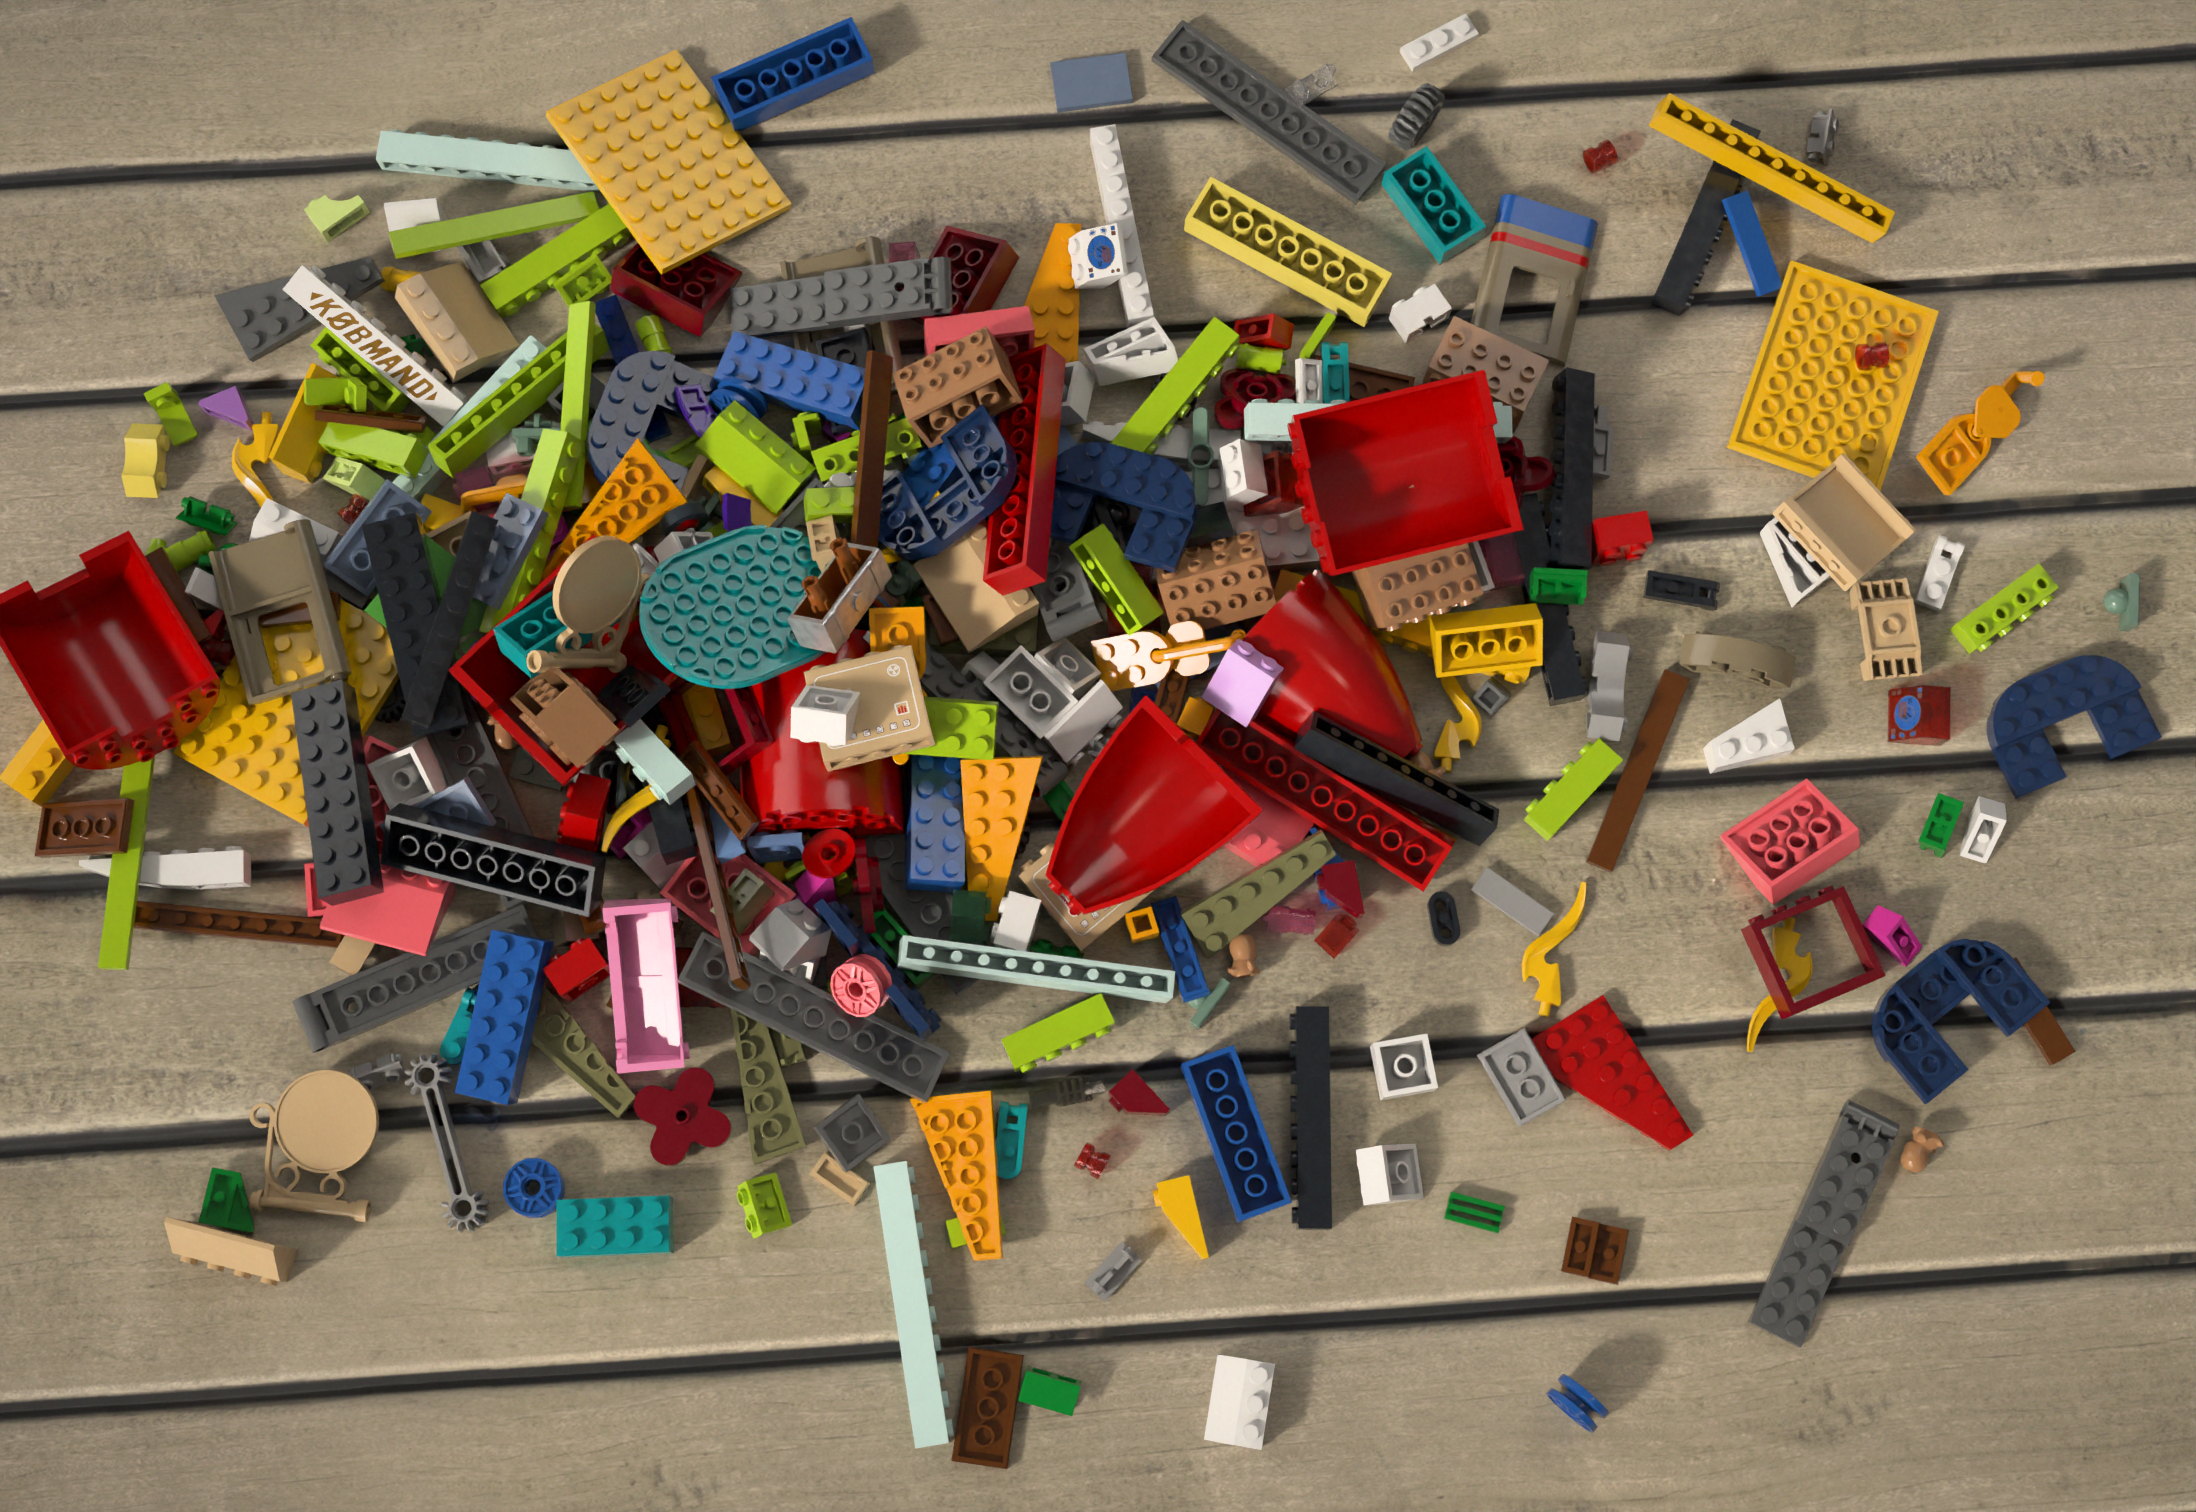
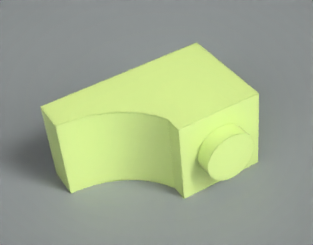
[304,195,370,242]
[323,456,386,502]

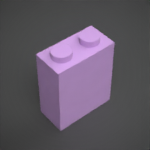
[1201,638,1284,727]

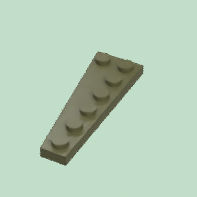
[1181,829,1336,959]
[531,983,636,1118]
[730,1008,807,1165]

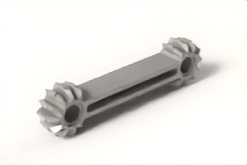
[405,1053,489,1233]

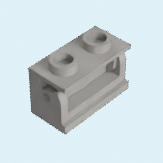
[457,239,511,285]

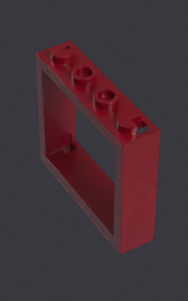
[658,677,774,788]
[1741,885,1886,1020]

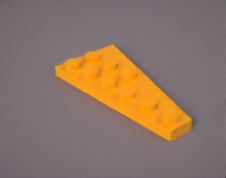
[1024,223,1081,363]
[542,438,687,580]
[960,756,1043,921]
[910,1091,1003,1261]

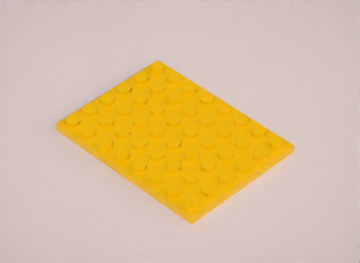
[546,49,792,275]
[1726,260,1939,491]
[173,600,399,827]

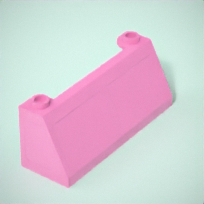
[602,899,690,1074]

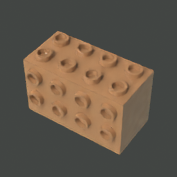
[1422,316,1549,433]
[892,326,1023,449]
[1156,530,1277,630]
[1351,543,1483,632]
[510,668,619,768]

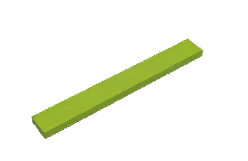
[389,191,599,259]
[560,301,596,510]
[98,757,155,970]

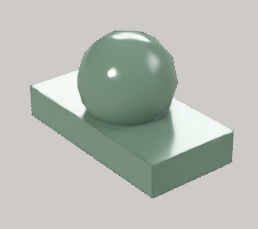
[2103,573,2140,632]
[1187,977,1230,1030]

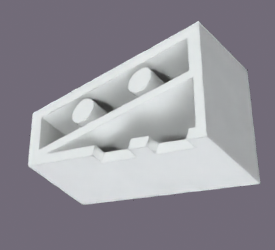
[1084,317,1178,386]
[1760,517,1831,608]
[1703,699,1795,774]

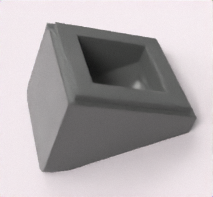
[1471,677,1511,716]

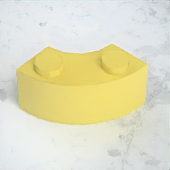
[122,423,170,498]

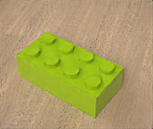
[901,696,999,760]

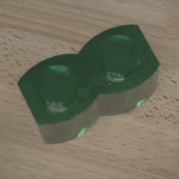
[950,889,992,946]

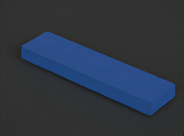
[1722,190,1782,297]
[1151,896,1210,1003]

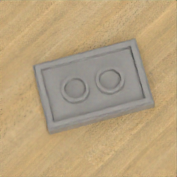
[1477,1028,1566,1127]

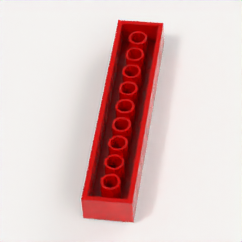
[983,343,1066,596]
[1196,708,1455,892]

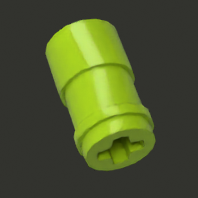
[635,315,673,354]
[1236,343,1287,374]
[165,530,217,572]

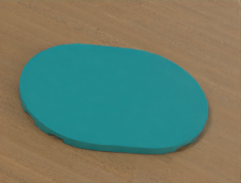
[639,525,828,689]

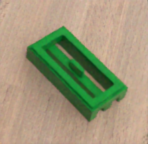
[1444,1192,1505,1234]

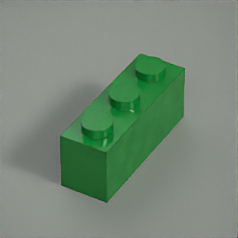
[862,908,936,990]

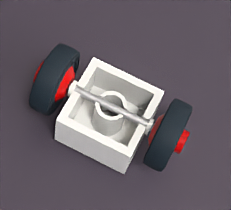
[653,502,714,564]

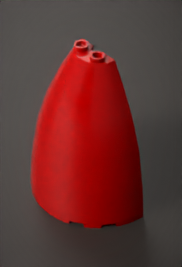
[1209,569,1423,758]
[1045,696,1264,916]

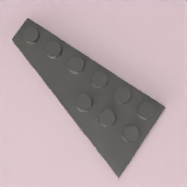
[214,257,385,362]

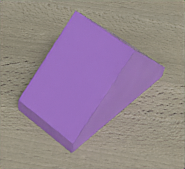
[198,386,254,431]

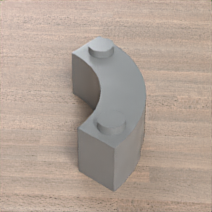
[1586,631,1633,741]

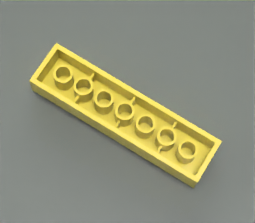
[1184,177,1392,327]

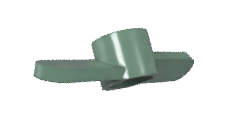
[1187,407,1214,507]

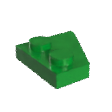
[198,1167,255,1233]

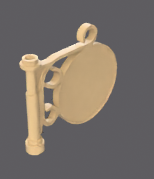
[527,536,651,673]
[249,1070,379,1222]

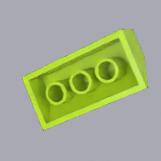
[695,400,816,515]

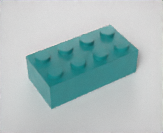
[1381,146,1486,265]
[493,590,620,679]
[557,1195,674,1258]

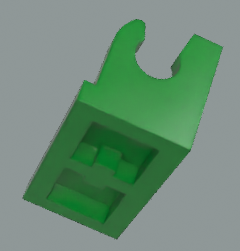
[1529,567,1588,606]
[1918,793,1964,858]
[1018,1365,1082,1416]

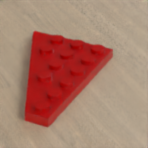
[1531,995,1694,1150]

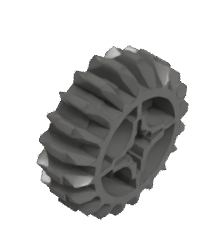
[1388,83,1445,151]

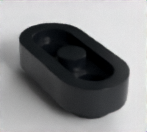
[1427,891,1460,946]

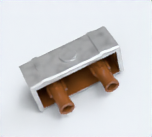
[787,538,892,653]

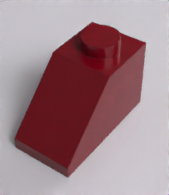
[1316,860,1365,919]
[1108,1069,1170,1116]

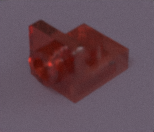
[1314,913,1360,959]

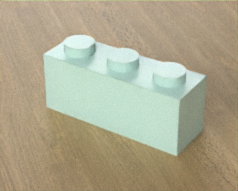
[614,719,696,805]

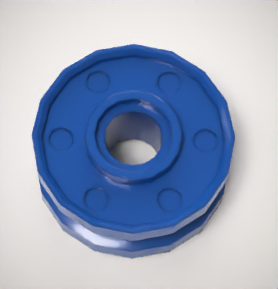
[709,376,768,420]
[503,1158,565,1218]
[1546,1374,1609,1433]

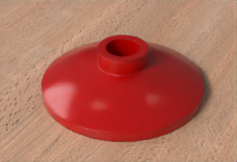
[802,829,856,878]

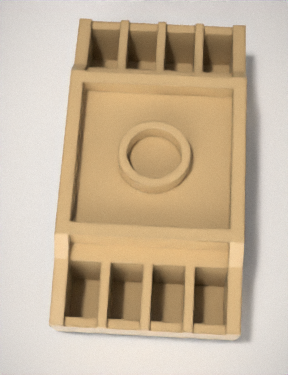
[1850,578,1923,681]

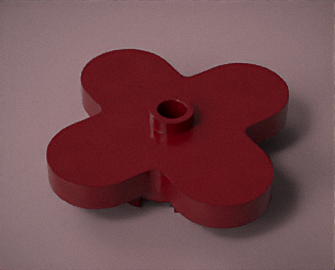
[1214,368,1296,429]
[1497,436,1554,510]
[853,837,884,934]
[634,1067,732,1166]

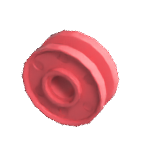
[830,954,893,1017]

